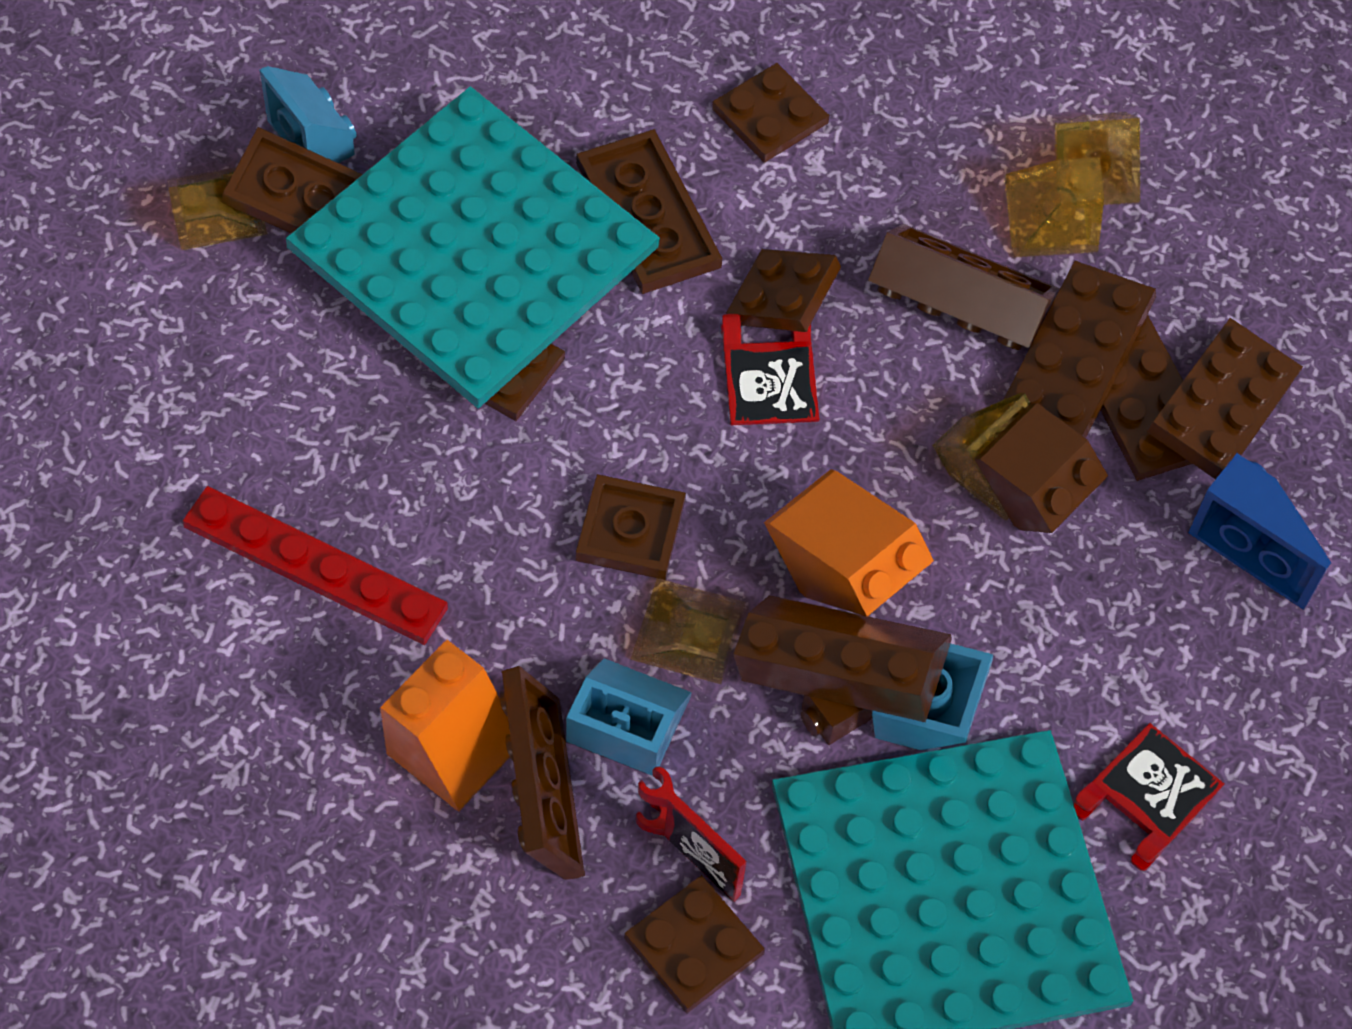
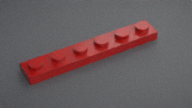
[182,486,448,645]

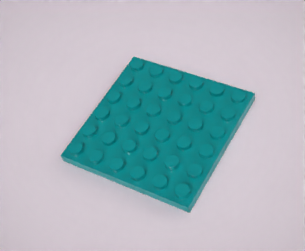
[286,86,660,409]
[772,730,1134,1029]

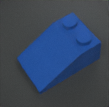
[1188,453,1331,610]

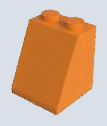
[764,469,934,617]
[380,639,510,812]

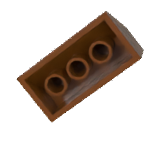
[868,224,1060,350]
[733,595,952,723]

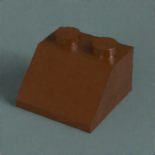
[974,403,1108,533]

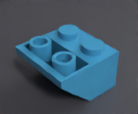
[566,658,692,776]

